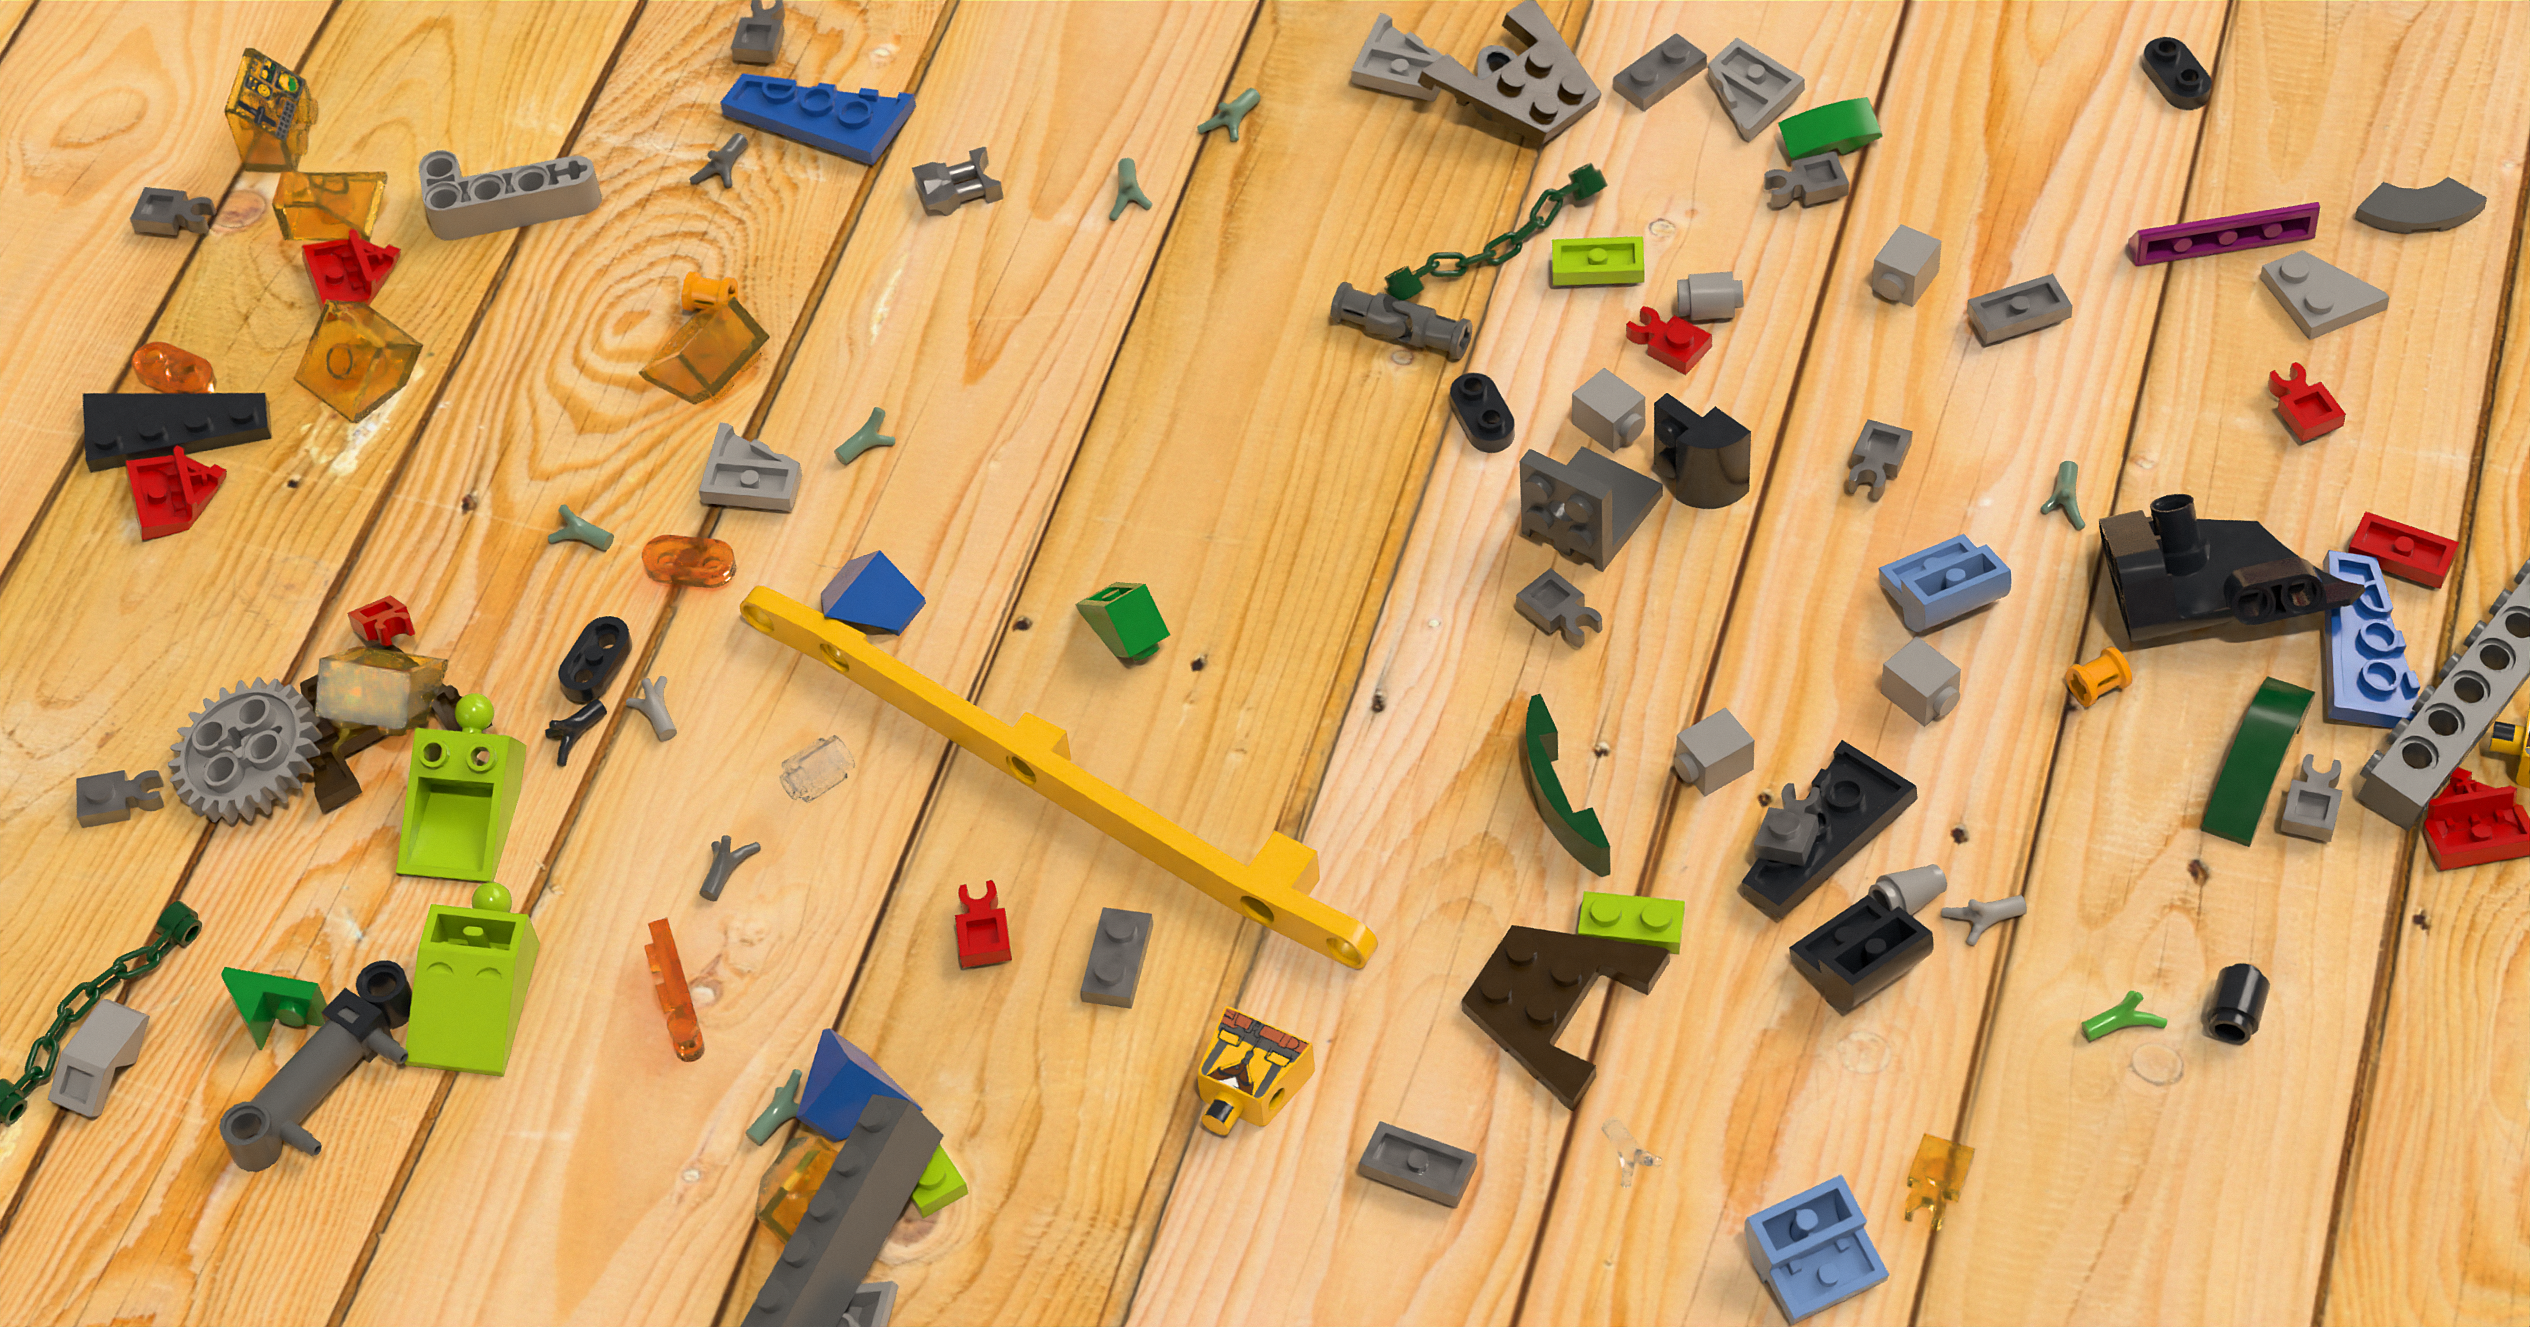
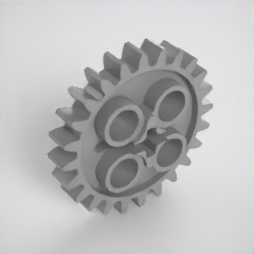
[168,677,322,824]

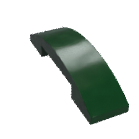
[2201,676,2315,847]
[1526,693,1611,877]

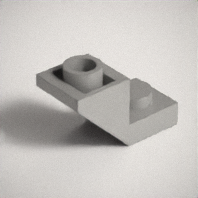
[48,999,150,1117]

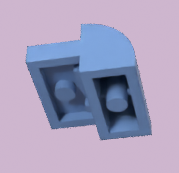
[1878,534,2012,632]
[1744,1174,1889,1325]

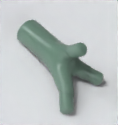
[1197,88,1261,142]
[1109,158,1152,220]
[834,407,895,465]
[2040,461,2086,530]
[548,504,614,551]
[745,1069,802,1146]

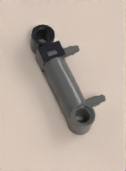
[219,960,413,1172]

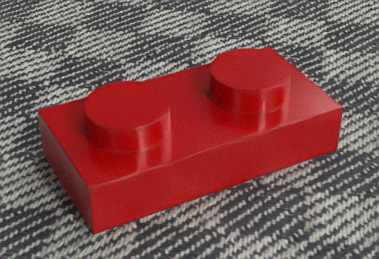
[2348,511,2459,589]

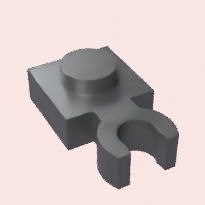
[731,0,785,63]
[1764,151,1849,207]
[130,187,216,235]
[1849,419,1913,500]
[1516,568,1602,648]
[2280,754,2343,842]
[76,770,164,828]
[1754,783,1822,866]

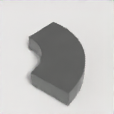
[2355,177,2487,234]

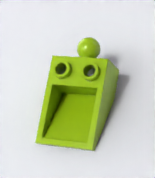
[396,693,527,882]
[404,882,540,1077]

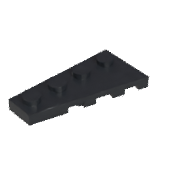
[83,393,272,473]
[1742,740,1918,919]

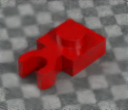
[1626,306,1712,376]
[2268,362,2346,442]
[347,595,416,646]
[955,880,1012,968]

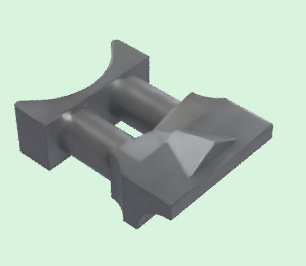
[912,147,1004,216]

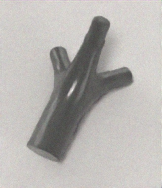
[690,133,748,188]
[699,835,761,901]

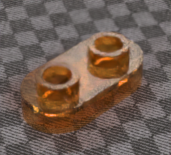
[132,342,217,393]
[641,535,737,588]

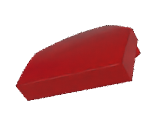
[302,228,401,318]
[126,445,227,540]
[2423,767,2530,871]

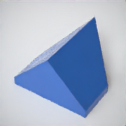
[820,550,926,636]
[796,1028,924,1143]

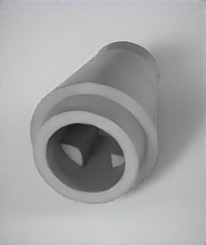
[1868,864,1947,915]

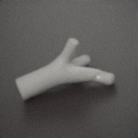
[626,676,677,741]
[1941,895,2027,946]

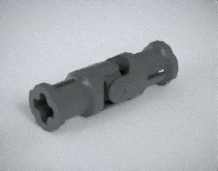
[1330,281,1473,360]

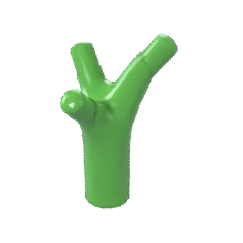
[2081,990,2167,1041]

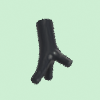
[545,699,607,767]

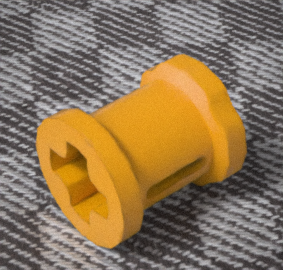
[681,271,738,318]
[2065,646,2133,707]

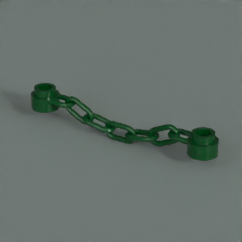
[1384,163,1608,300]
[0,901,202,1125]

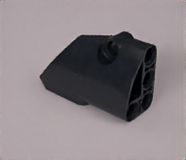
[2098,494,2365,643]

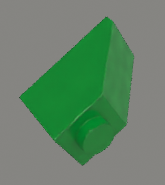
[1075,582,1170,661]

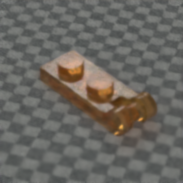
[644,918,705,1062]

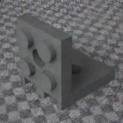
[1519,446,1663,572]

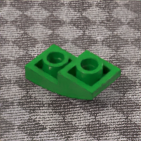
[1778,97,1883,161]

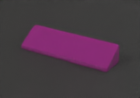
[2128,202,2320,266]

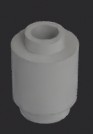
[1677,271,1744,320]

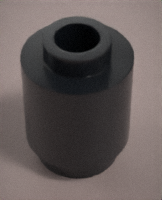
[2207,963,2270,1044]

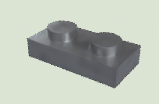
[1613,33,1707,112]
[1967,273,2073,344]
[1081,907,1154,1009]
[1359,1121,1477,1208]

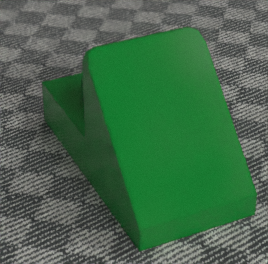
[221,967,328,1050]

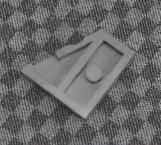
[1351,13,1444,102]
[1708,37,1805,142]
[2260,250,2389,340]
[699,422,802,511]

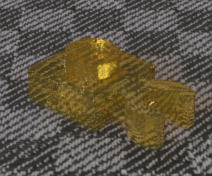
[1904,1133,1975,1230]

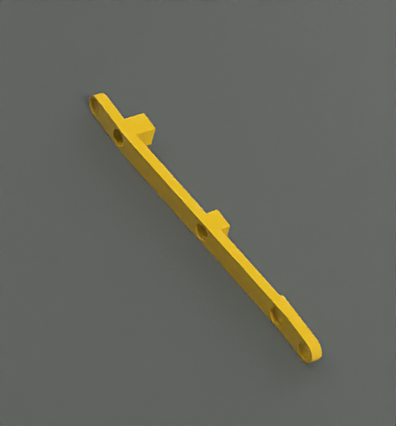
[739,585,1378,969]

